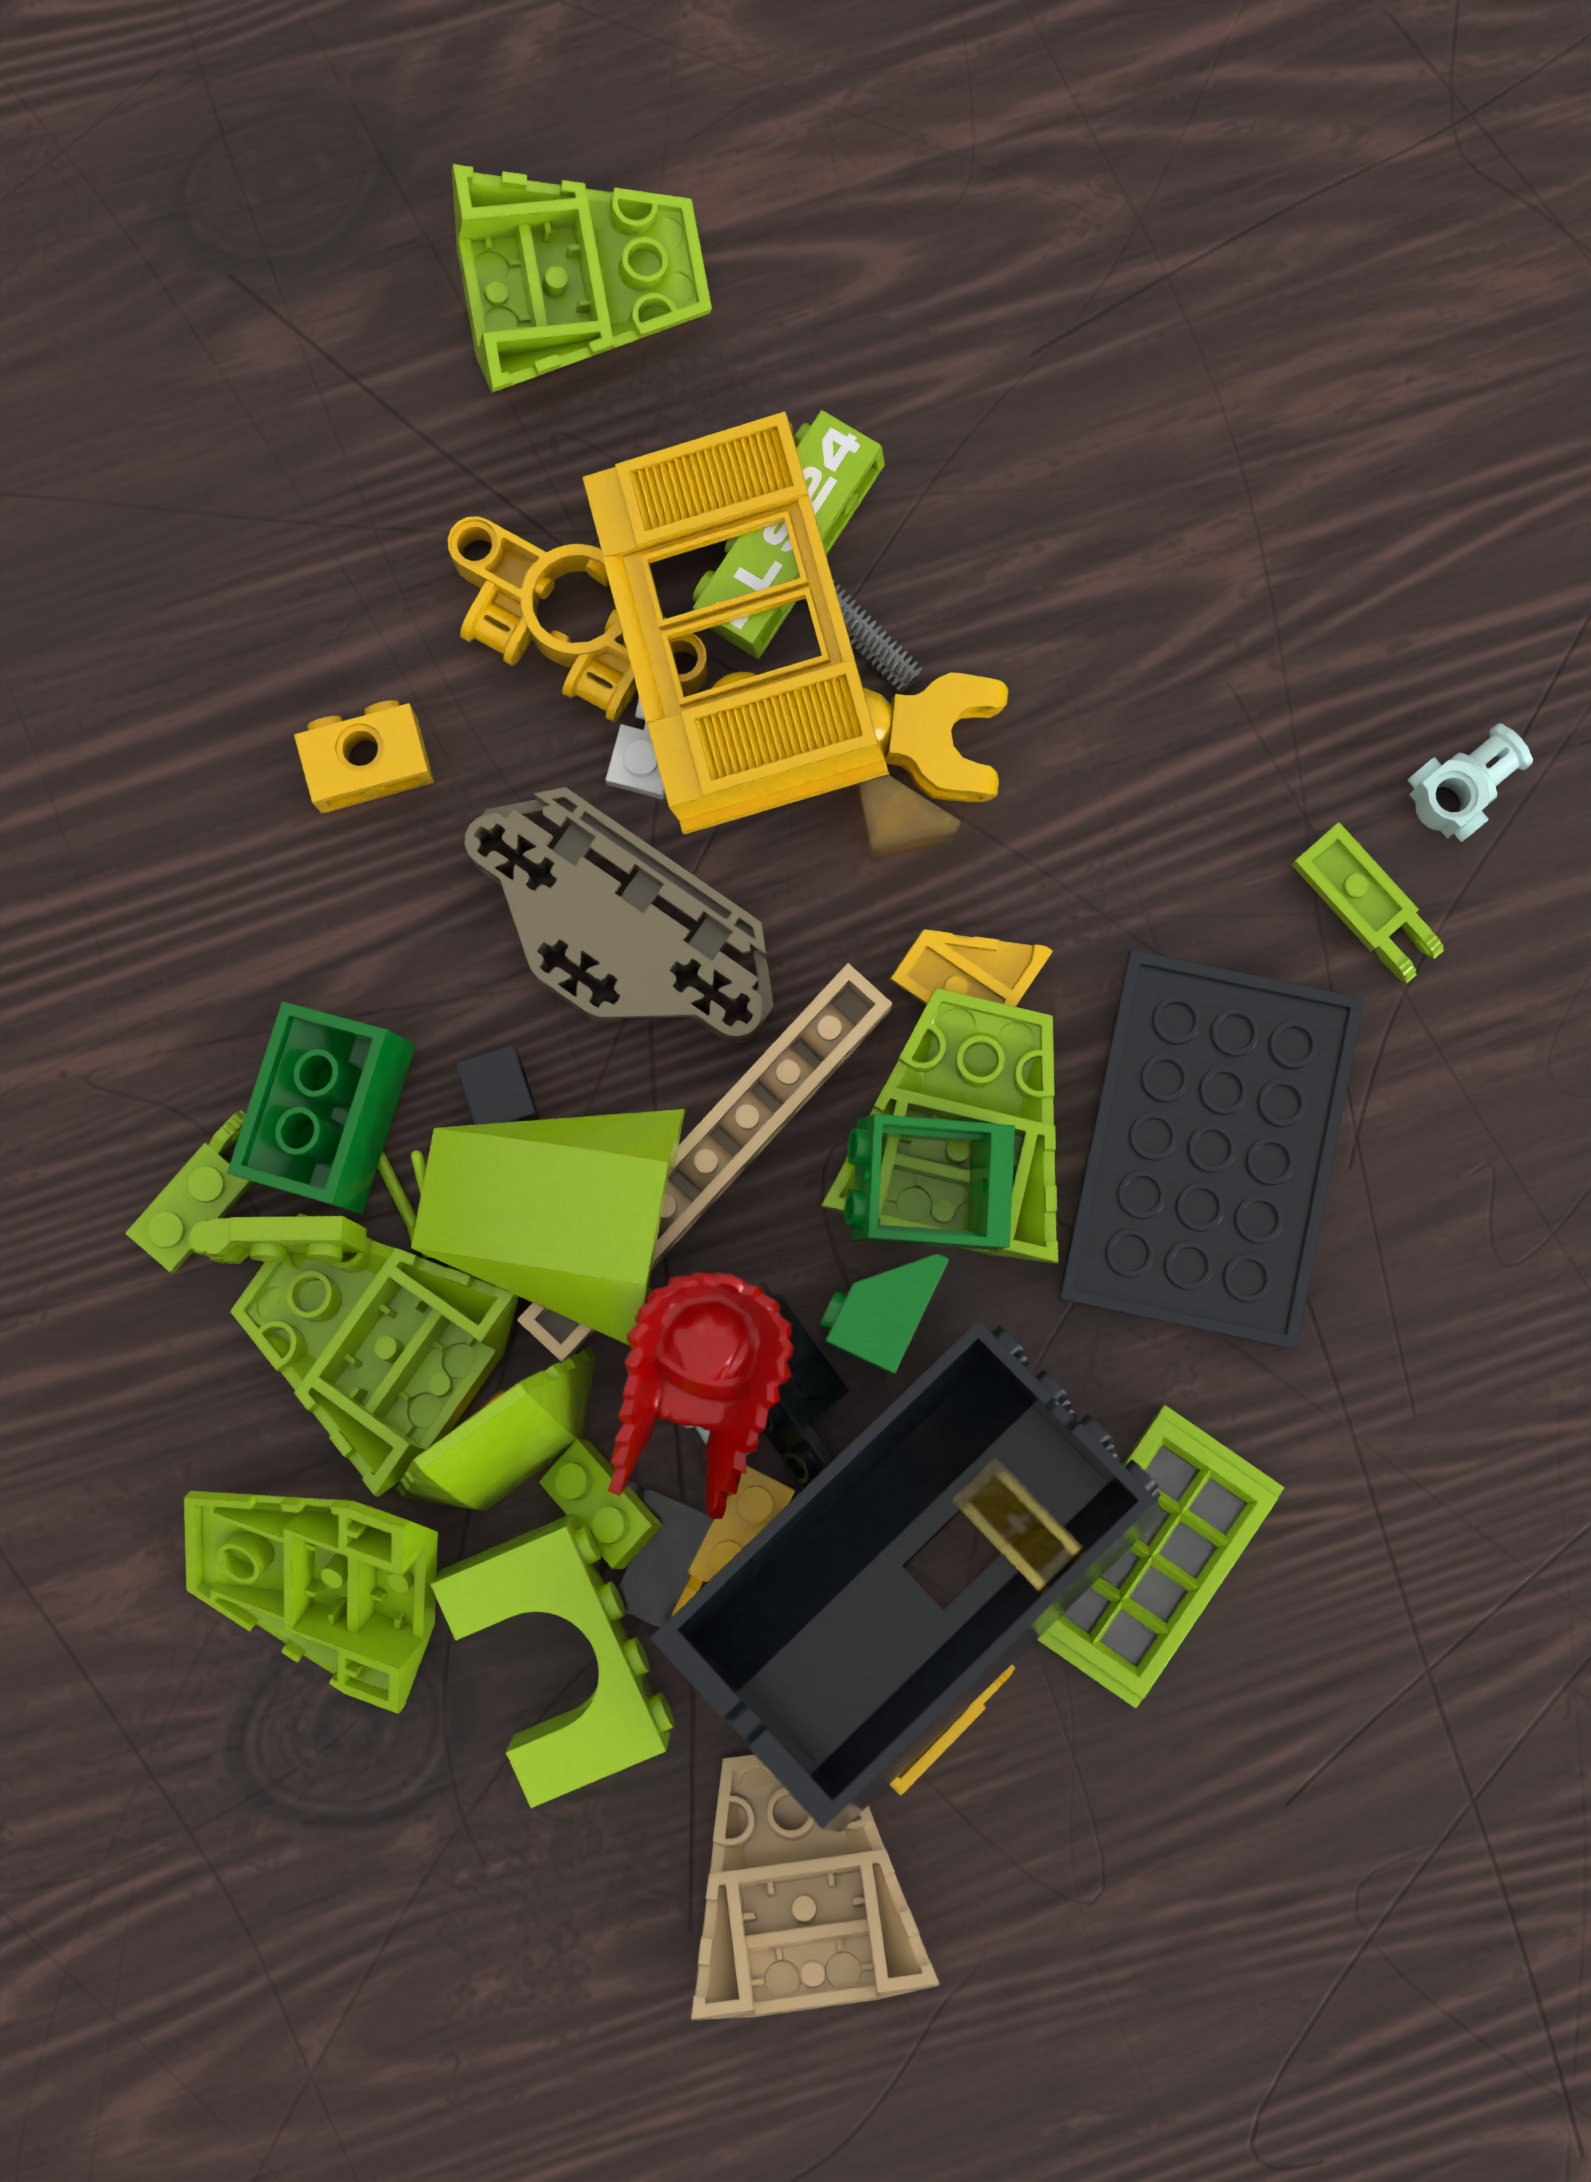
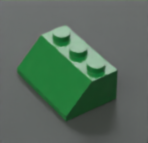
[227,1001,416,1215]
[818,1254,949,1374]

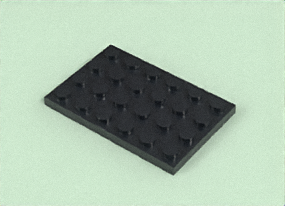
[1058,949,1365,1349]

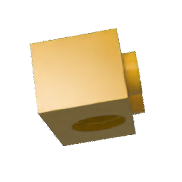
[294,700,435,814]

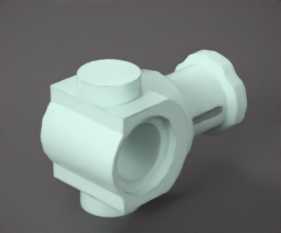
[1407,723,1533,842]

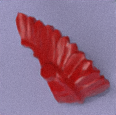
[608,1272,794,1519]

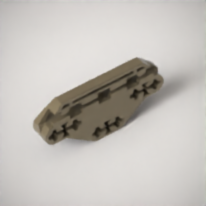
[464,787,774,1043]

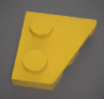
[889,929,1053,1007]

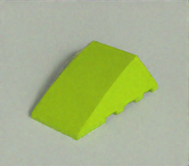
[452,164,712,393]
[821,988,1058,1264]
[411,1109,685,1346]
[230,1213,519,1497]
[395,1347,596,1511]

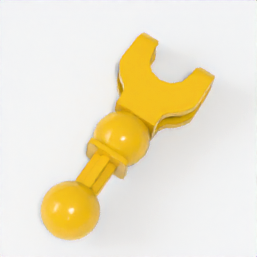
[711,672,1008,802]

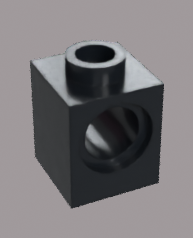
[456,1045,540,1125]

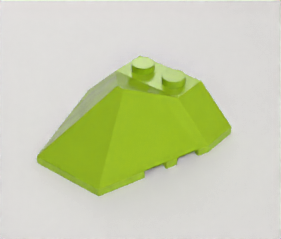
[184,1491,438,1714]

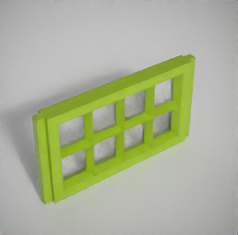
[1037,1404,1285,1708]

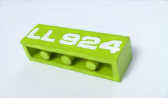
[693,410,885,660]

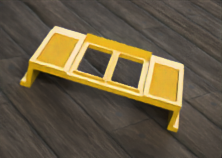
[583,411,889,835]

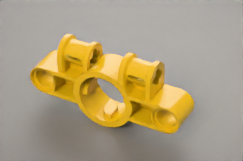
[448,516,708,722]

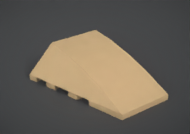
[691,1754,940,2020]

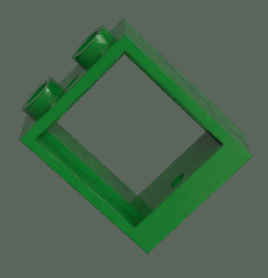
[844,1114,1015,1250]

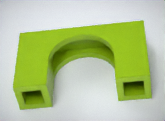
[430,1513,675,1808]

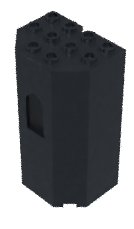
[650,1320,1162,1832]

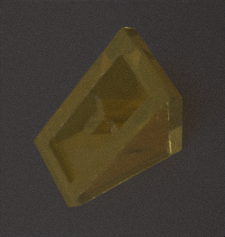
[854,774,961,859]
[951,1457,1083,1592]

